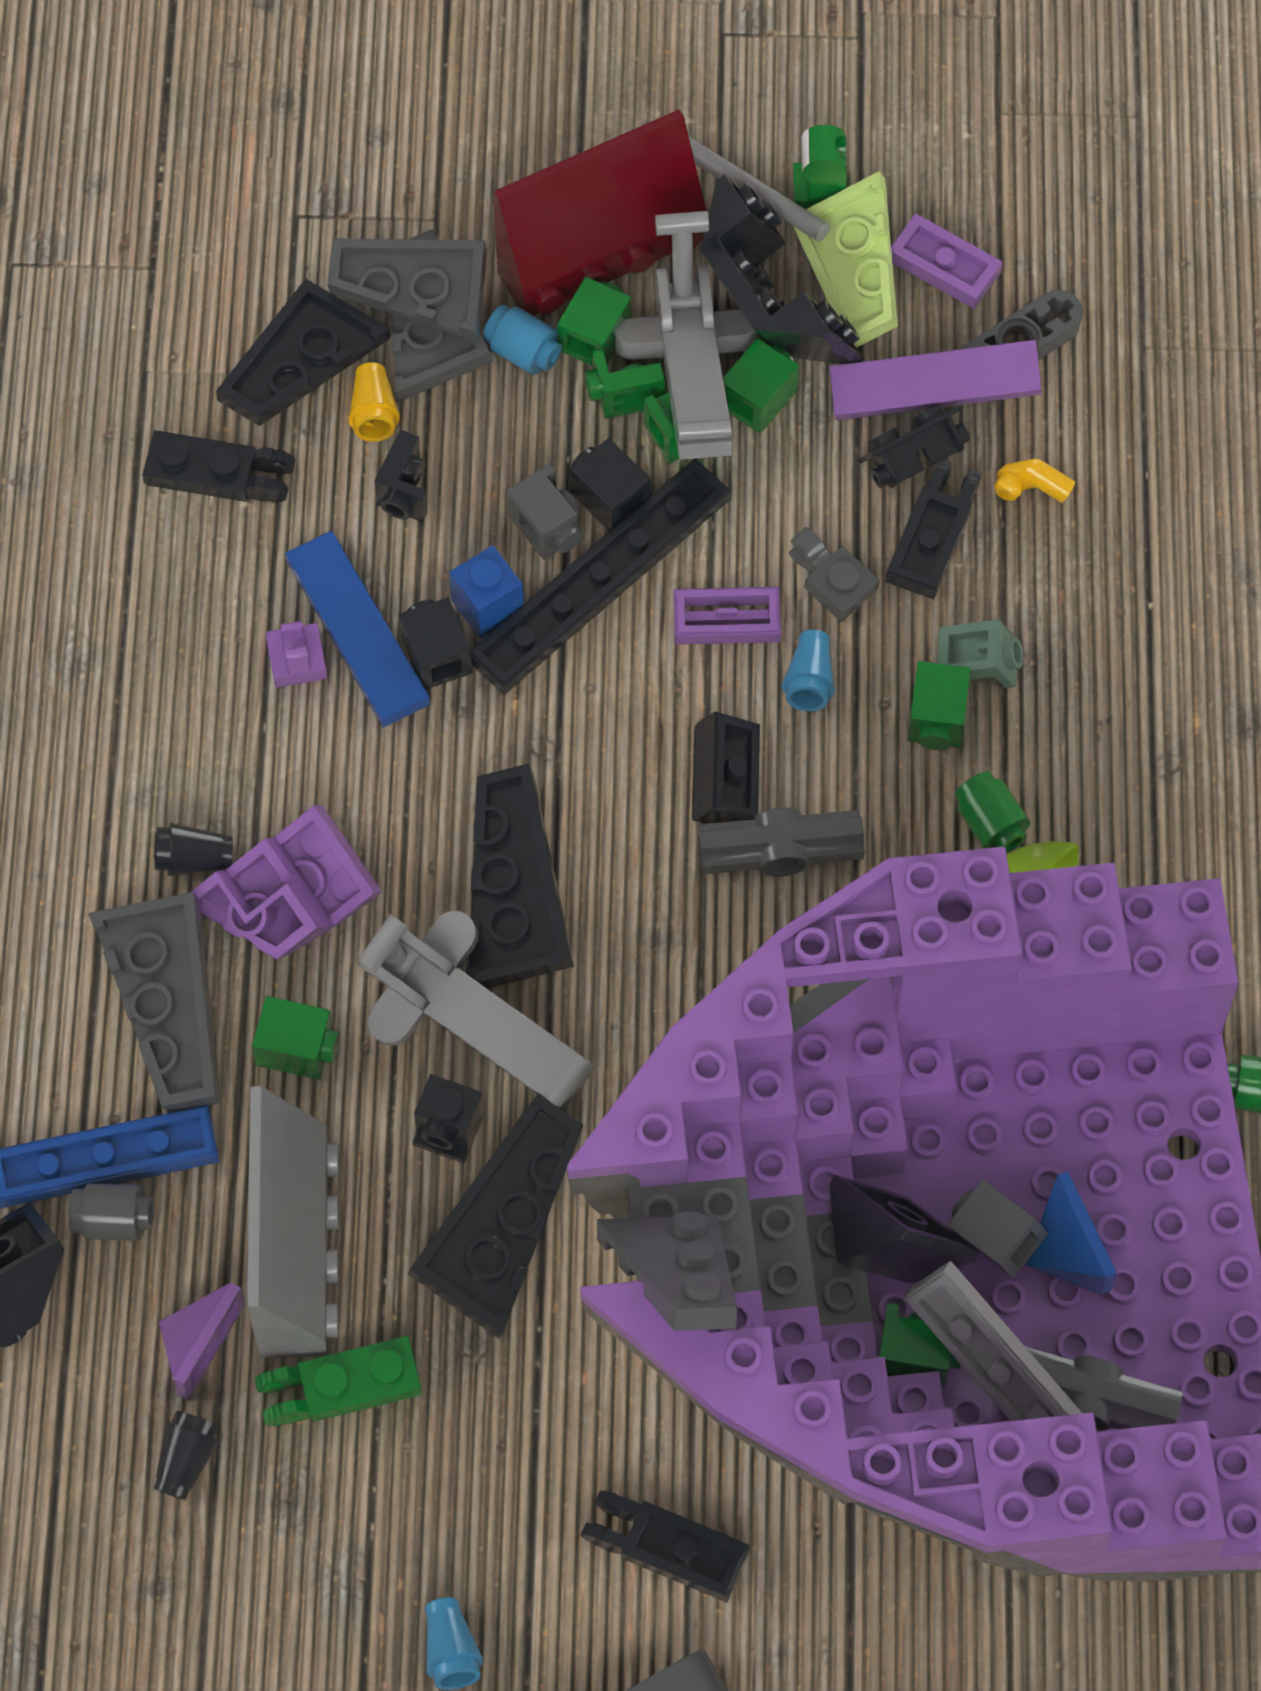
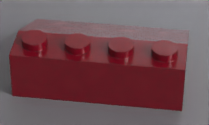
[493,109,706,316]

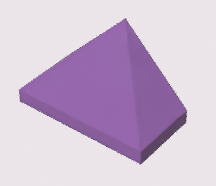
[159,1283,245,1401]

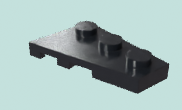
[216,279,391,426]

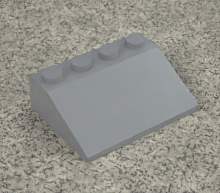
[247,1086,340,1358]

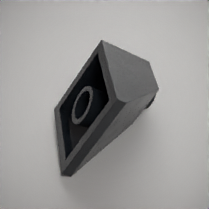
[0,1202,64,1347]

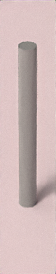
[689,136,830,242]

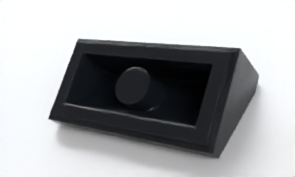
[692,711,760,823]

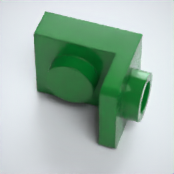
[585,349,665,419]

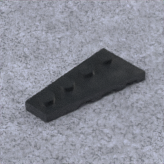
[408,1093,583,1339]

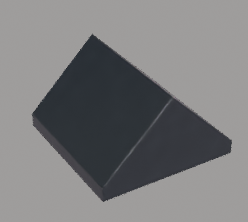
[829,1174,980,1284]

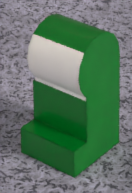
[792,124,847,209]

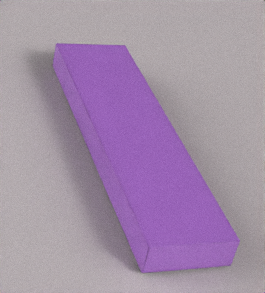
[829,340,1042,420]

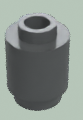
[69,1183,154,1241]

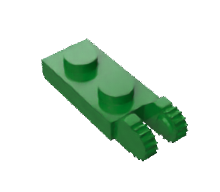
[254,1336,422,1427]

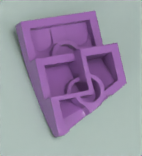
[191,805,382,959]

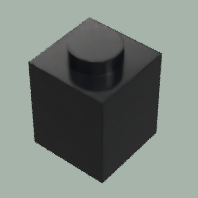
[570,438,651,531]
[399,597,473,690]

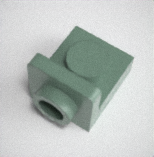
[938,619,1023,688]

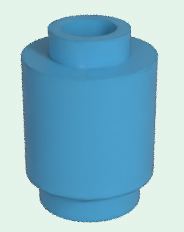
[482,305,562,375]

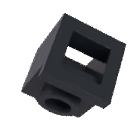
[412,1074,484,1164]

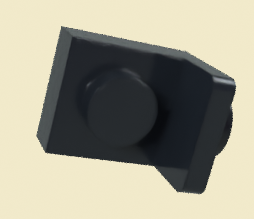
[374,429,428,522]

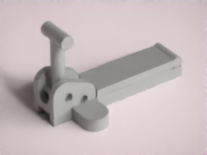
[614,211,758,460]
[357,911,595,1111]

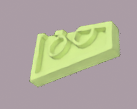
[793,171,898,348]

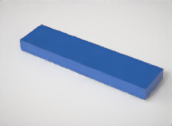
[285,531,430,728]
[0,1105,220,1209]

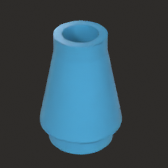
[782,629,835,712]
[425,1597,484,1690]

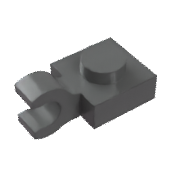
[789,527,880,622]

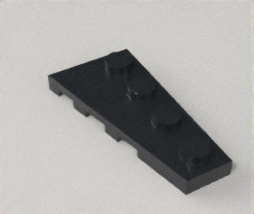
[466,763,575,989]

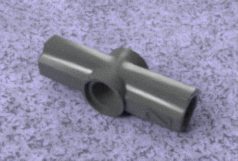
[697,808,865,877]
[1025,1346,1184,1431]

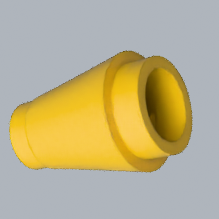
[348,362,400,442]

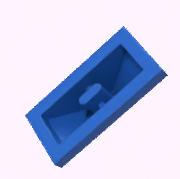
[1025,1171,1117,1295]

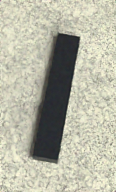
[471,458,731,695]

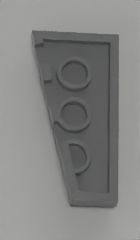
[88,892,221,1113]

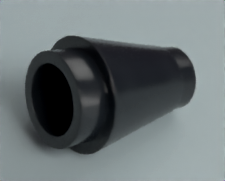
[154,822,233,876]
[153,1411,219,1500]

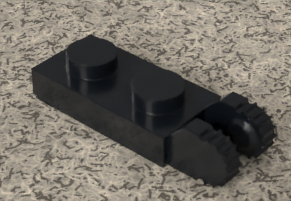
[142,430,296,503]
[885,458,982,600]
[580,1490,750,1603]

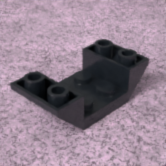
[701,174,864,364]

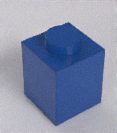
[449,545,524,639]

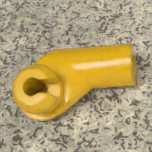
[994,458,1075,503]

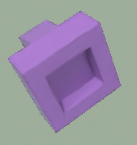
[265,621,327,688]

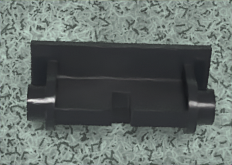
[858,404,970,488]

